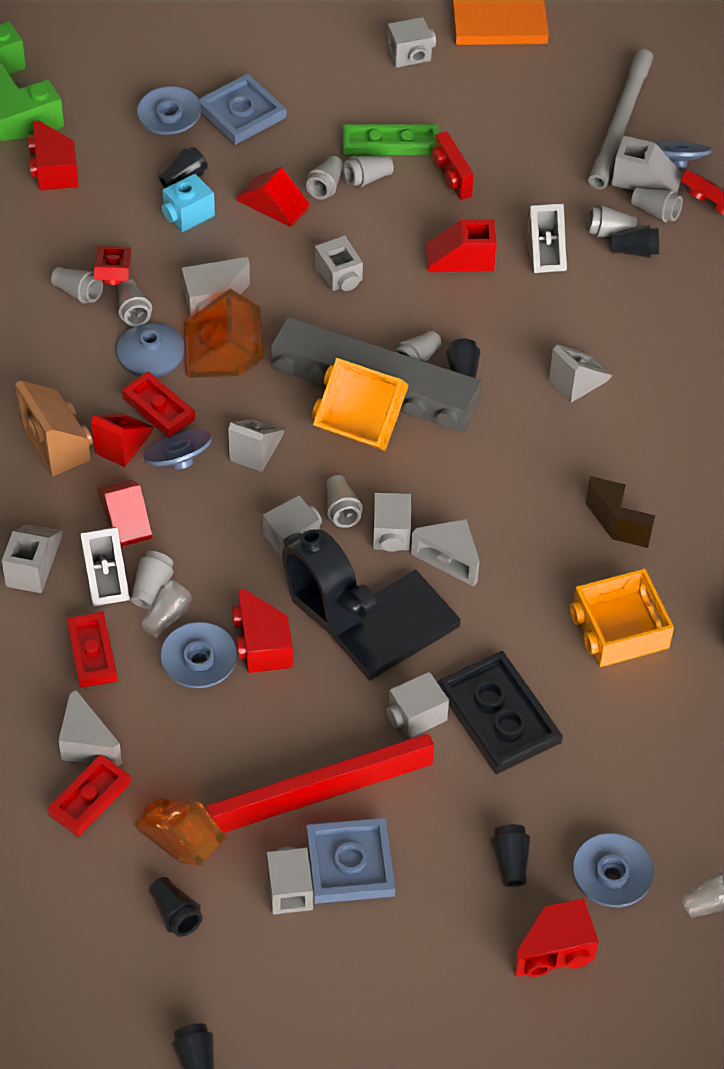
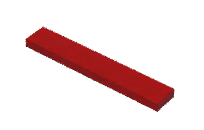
[206,734,434,837]

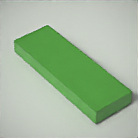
[343,124,439,155]

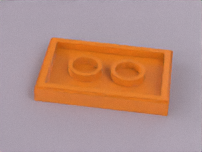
[452,0,549,45]

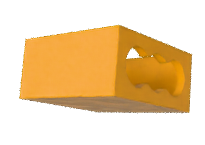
[312,358,409,451]
[570,569,674,667]

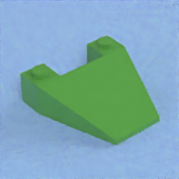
[0,21,64,141]

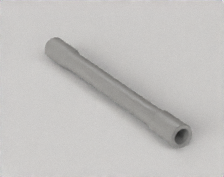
[588,49,653,190]

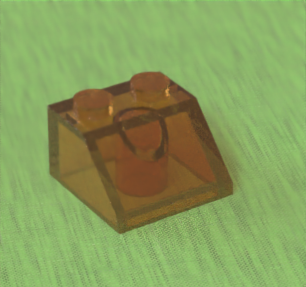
[183,288,263,378]

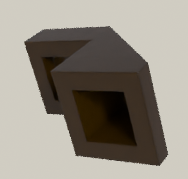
[586,476,655,548]

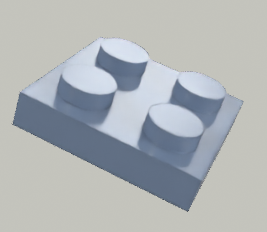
[199,74,286,145]
[307,818,395,904]

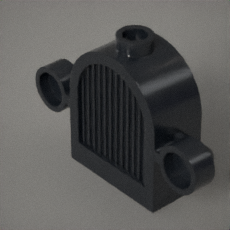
[282,529,378,637]

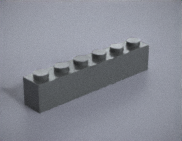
[271,317,481,432]

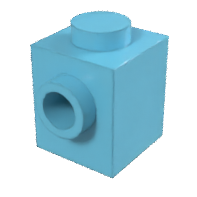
[161,174,215,232]

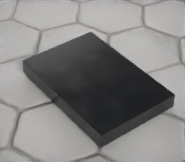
[330,569,461,681]
[437,650,563,774]

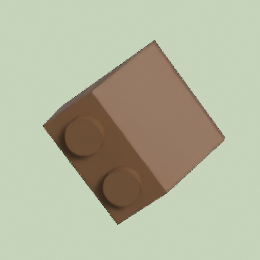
[15,380,93,477]

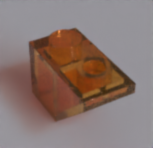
[134,798,227,866]

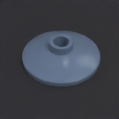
[137,86,201,135]
[654,141,711,168]
[117,323,185,377]
[143,430,212,470]
[161,622,237,688]
[573,833,654,907]

